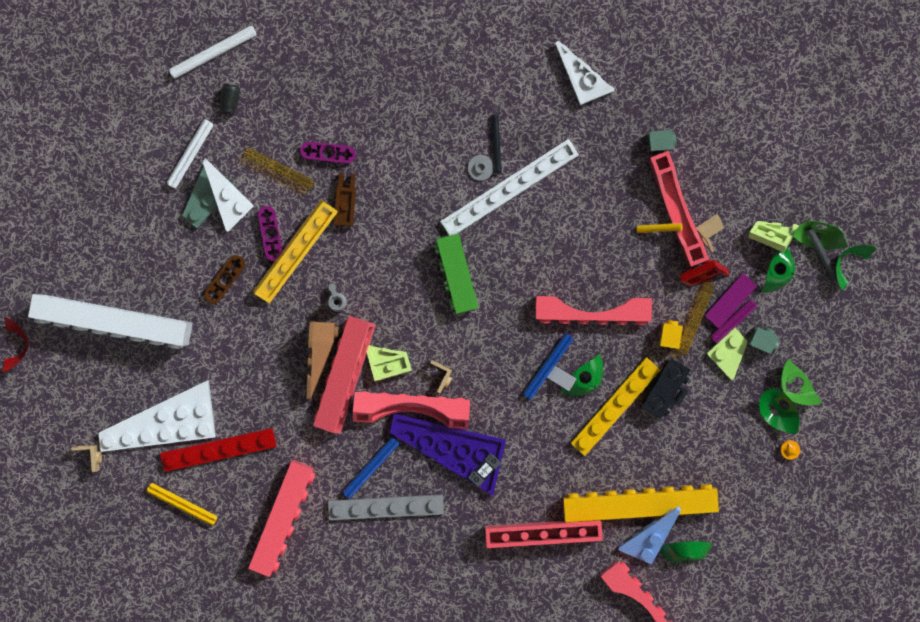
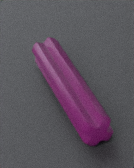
[710,300,757,344]

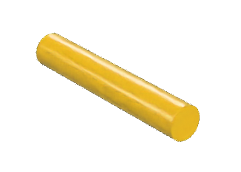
[637,223,682,233]

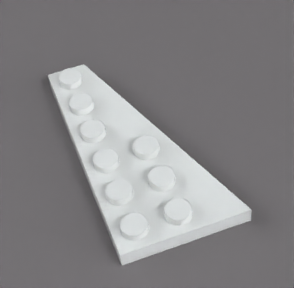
[98,380,216,452]

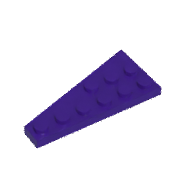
[390,414,506,496]

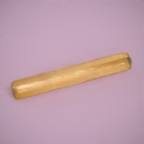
[244,148,315,190]
[677,282,715,354]

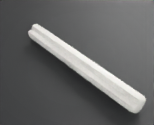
[169,26,257,79]

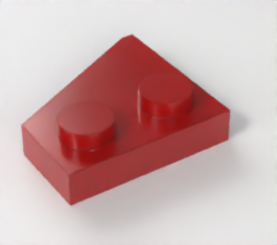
[680,260,730,286]

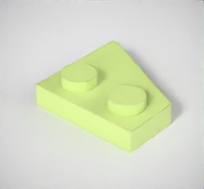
[748,221,799,252]

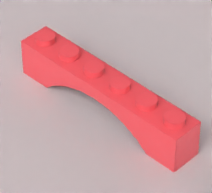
[648,151,709,267]
[535,296,652,325]
[353,391,470,429]
[599,559,672,622]

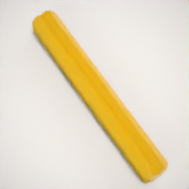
[146,483,217,526]

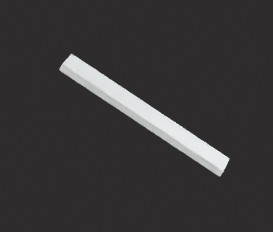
[440,139,579,235]

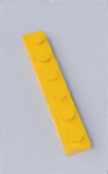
[253,200,338,304]
[571,357,660,456]

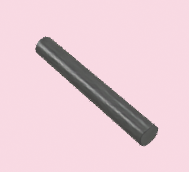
[806,228,837,281]

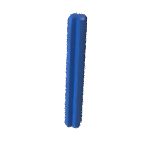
[523,334,573,399]
[343,437,399,499]

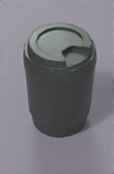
[220,84,240,113]

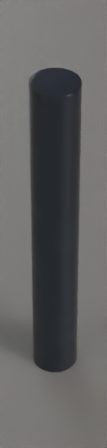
[491,115,502,173]

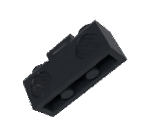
[640,357,691,419]

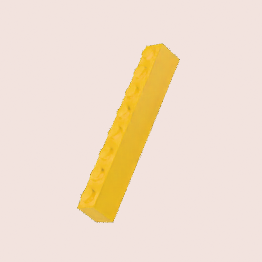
[563,484,719,522]

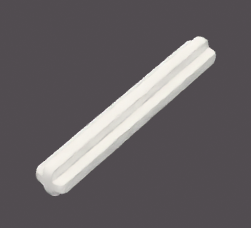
[167,120,213,188]

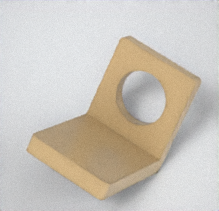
[696,214,724,252]
[430,360,452,393]
[71,445,102,472]

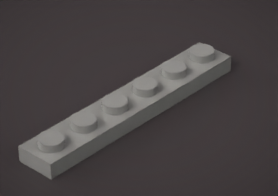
[328,494,444,520]

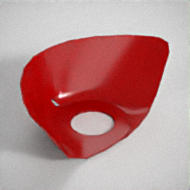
[2,317,28,372]

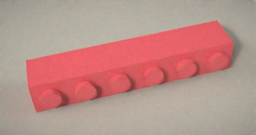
[313,316,376,434]
[248,460,316,577]
[485,520,603,548]

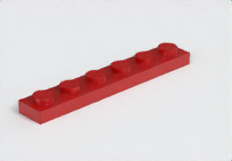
[160,428,277,472]

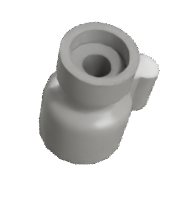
[328,284,347,312]

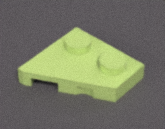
[706,328,748,380]
[367,345,412,382]

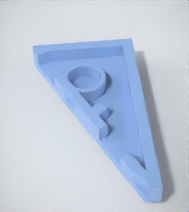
[618,506,681,564]

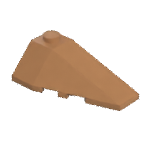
[307,321,339,399]

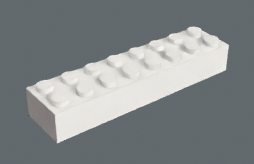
[28,294,192,349]

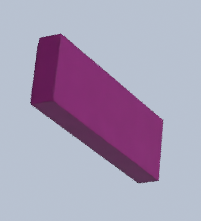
[704,273,757,329]

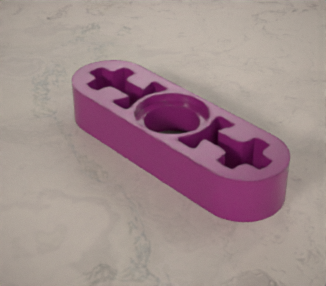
[300,142,356,164]
[258,206,283,261]

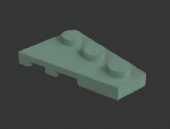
[182,166,235,229]

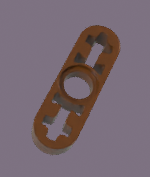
[205,255,246,303]

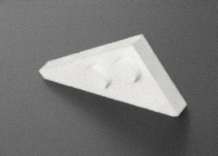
[555,41,615,105]
[203,158,254,232]

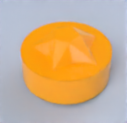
[780,440,800,460]

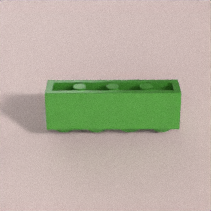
[434,233,478,314]

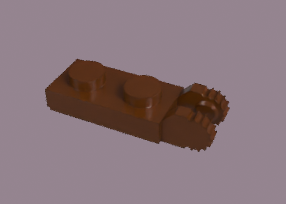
[334,172,356,227]

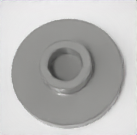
[468,155,493,181]

